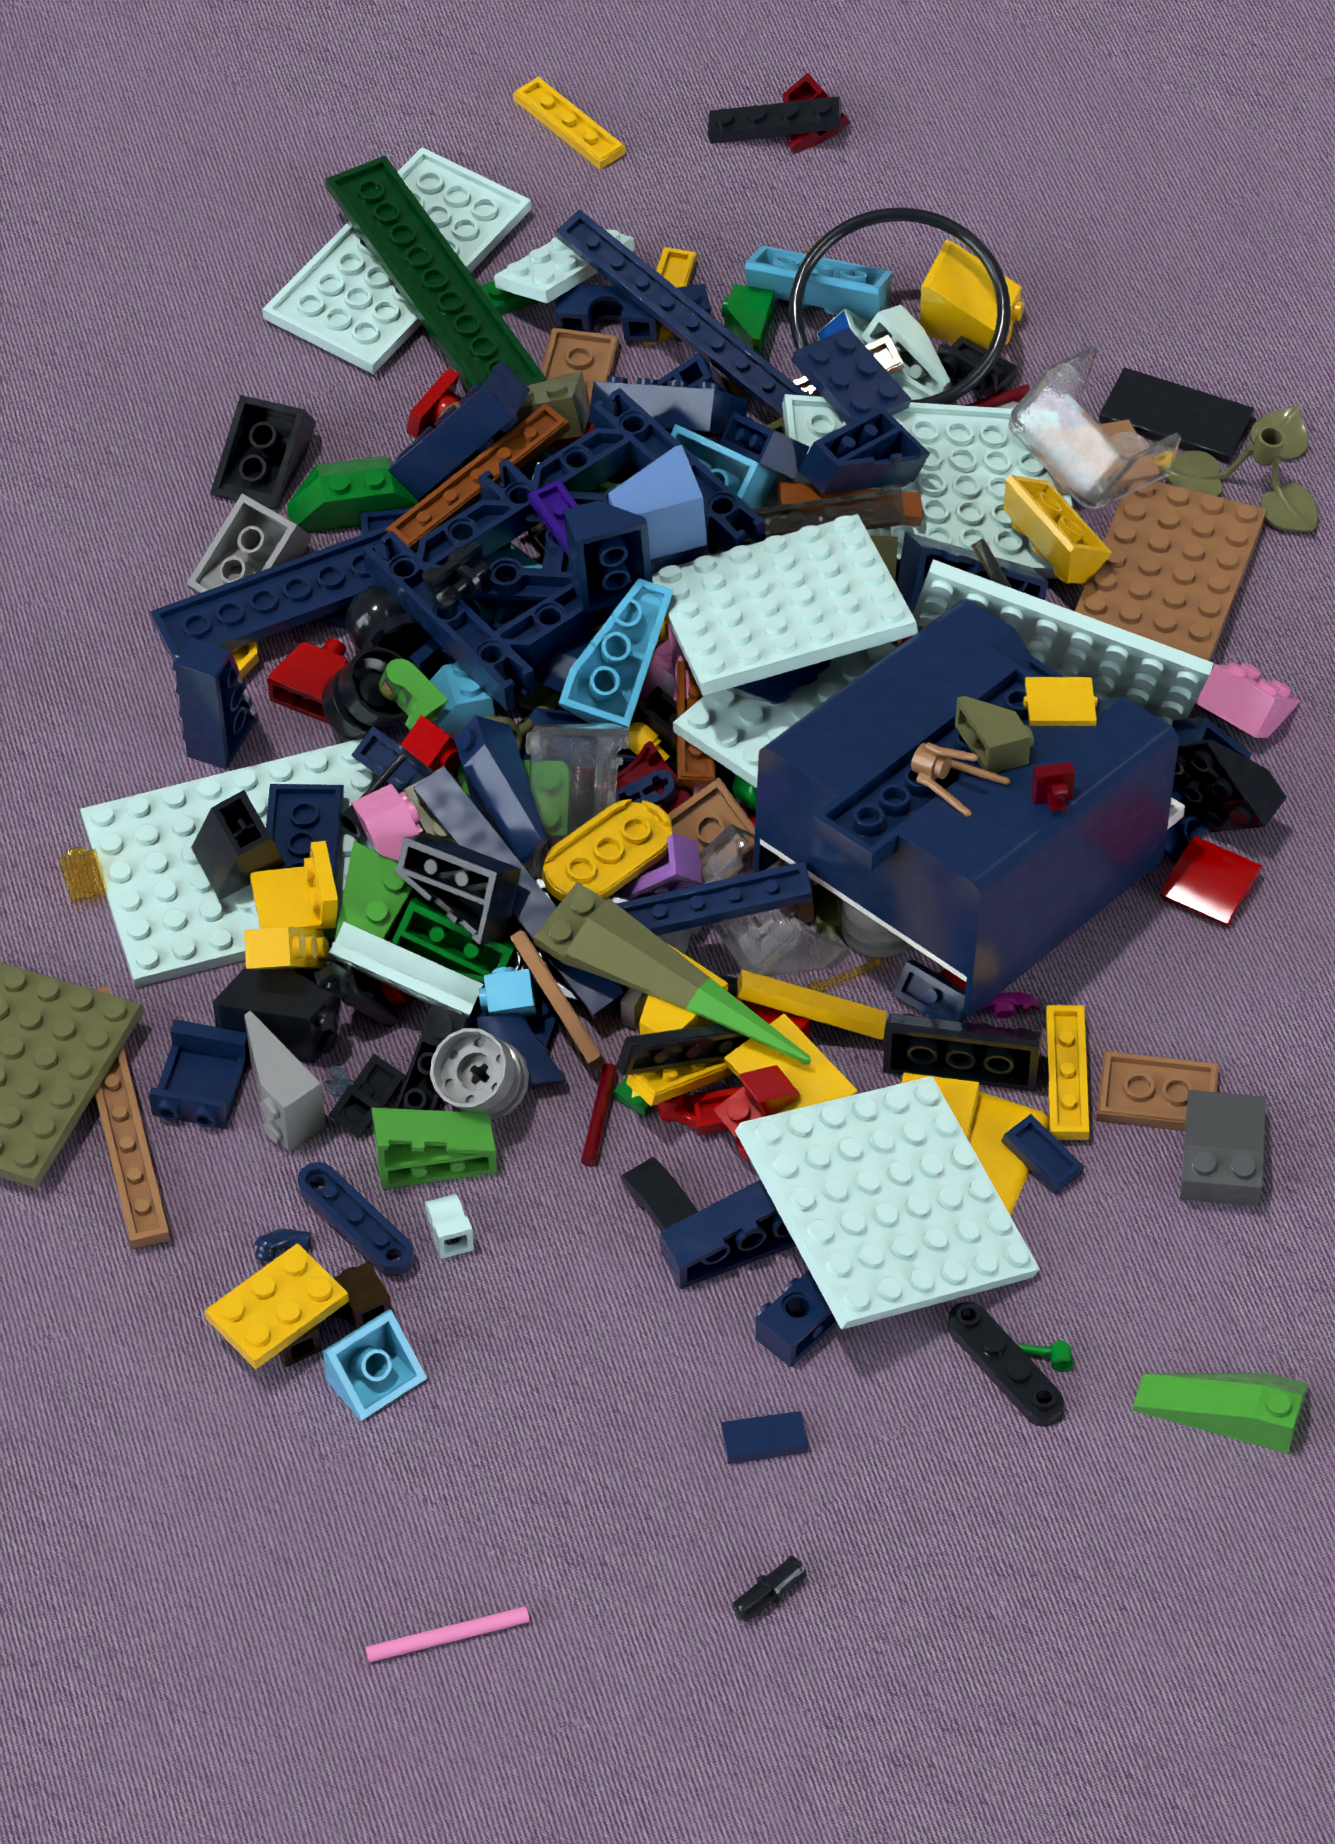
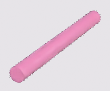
[365,1606,530,1663]

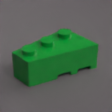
[391,893,516,982]

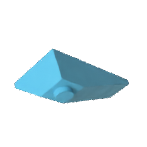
[558,578,674,735]

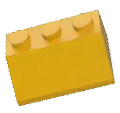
[1003,475,1112,585]

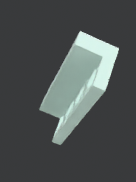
[328,922,483,1017]

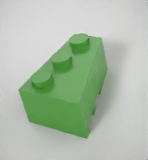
[332,841,418,967]
[371,1108,497,1189]

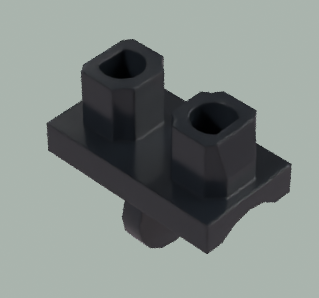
[422,541,492,610]

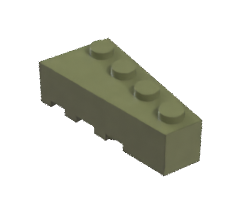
[440,371,591,457]

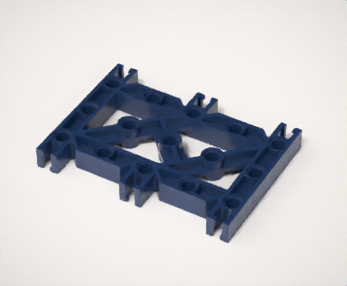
[363,388,766,711]

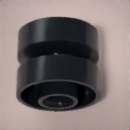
[322,647,406,740]

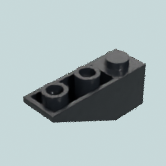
[394,1004,477,1111]

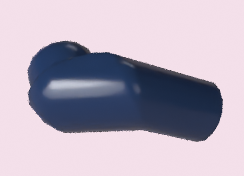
[254,1228,311,1262]

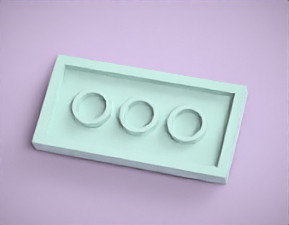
[494,229,635,303]

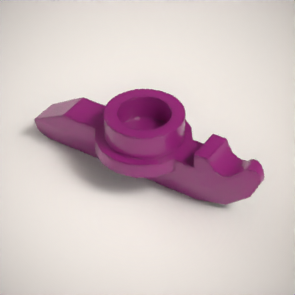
[979,992,1041,1019]

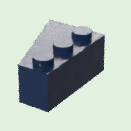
[798,406,930,495]

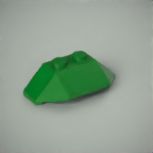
[287,456,428,533]

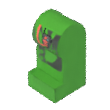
[379,659,449,730]

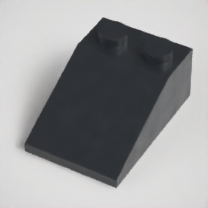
[210,395,316,510]

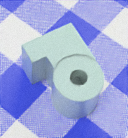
[425,1194,474,1259]

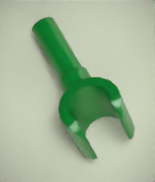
[1018,1340,1073,1372]

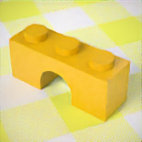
[244,927,329,971]

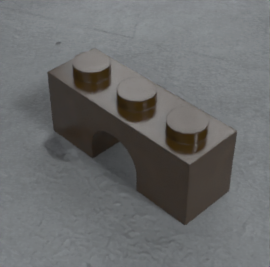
[278,1262,392,1367]

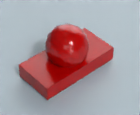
[406,368,460,438]

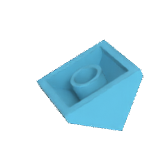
[323,1309,427,1420]

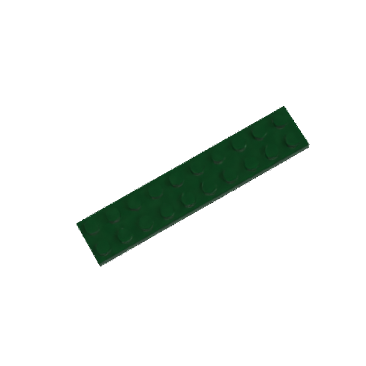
[325,156,547,389]

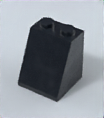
[213,966,338,1063]

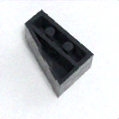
[396,833,521,945]

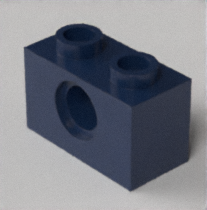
[755,1270,838,1367]

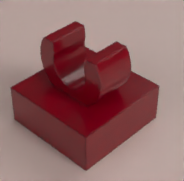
[1031,762,1075,812]

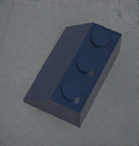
[563,500,653,614]

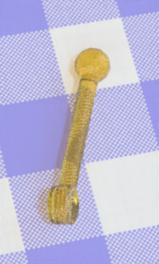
[809,957,882,993]

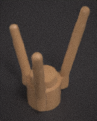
[911,742,1011,817]

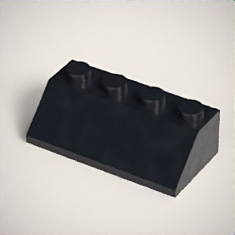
[883,1013,1042,1092]

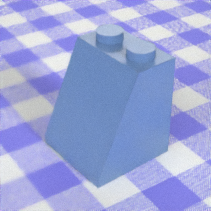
[608,445,707,560]

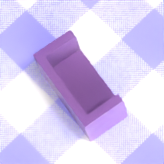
[621,834,702,900]

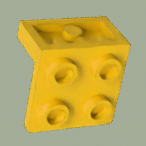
[250,841,338,930]

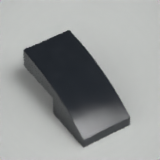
[328,1054,406,1138]
[620,1156,698,1231]

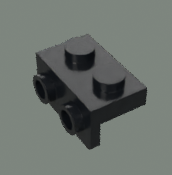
[938,336,1018,397]

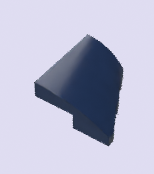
[477,1013,566,1089]

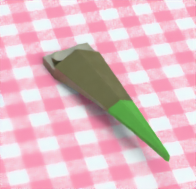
[533,882,811,1064]

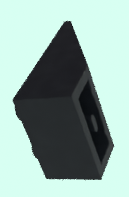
[1174,739,1287,832]

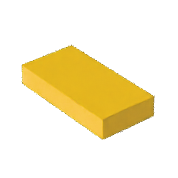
[656,247,697,288]

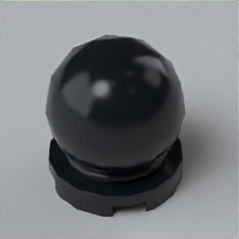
[344,586,432,661]

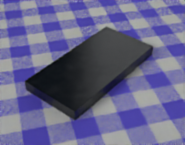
[1099,367,1254,464]

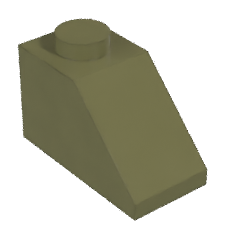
[955,696,1034,773]

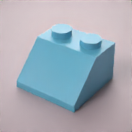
[430,662,494,736]

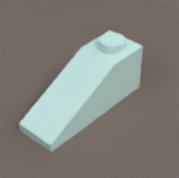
[861,305,951,394]

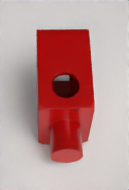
[267,638,348,725]

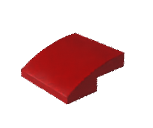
[1160,836,1263,928]

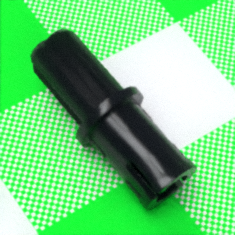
[732,1555,807,1622]

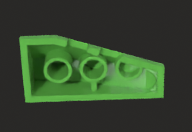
[1132,1373,1309,1454]

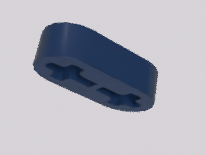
[609,770,680,808]

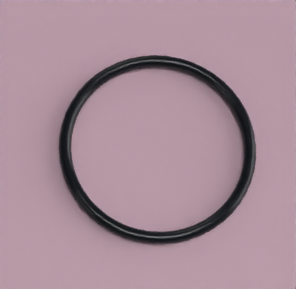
[789,207,1011,405]

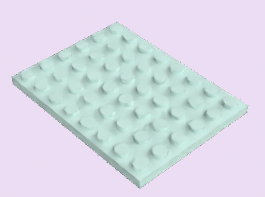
[782,394,1073,579]
[80,739,420,988]

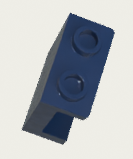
[149,1019,250,1129]

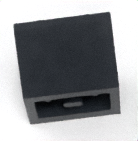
[191,790,286,900]

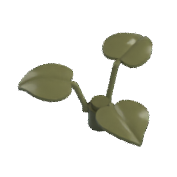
[1162,405,1318,533]

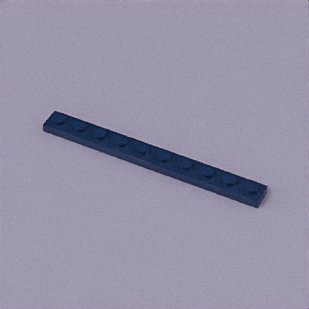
[556,209,810,419]

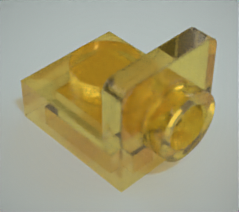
[59,847,107,903]

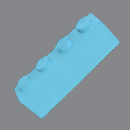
[745,245,894,321]

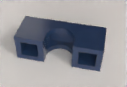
[554,284,662,343]

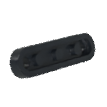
[948,1302,1064,1427]

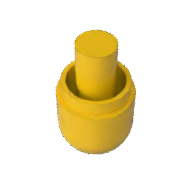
[623,722,670,761]

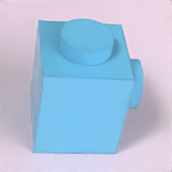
[479,967,537,1017]

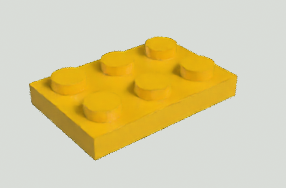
[204,1243,349,1370]

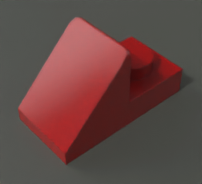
[713,1065,801,1142]

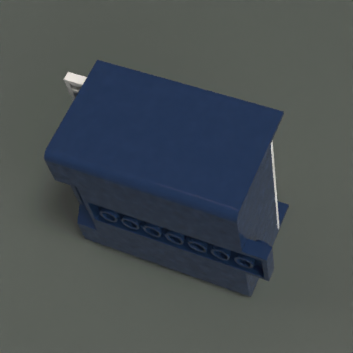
[753,599,1185,1017]

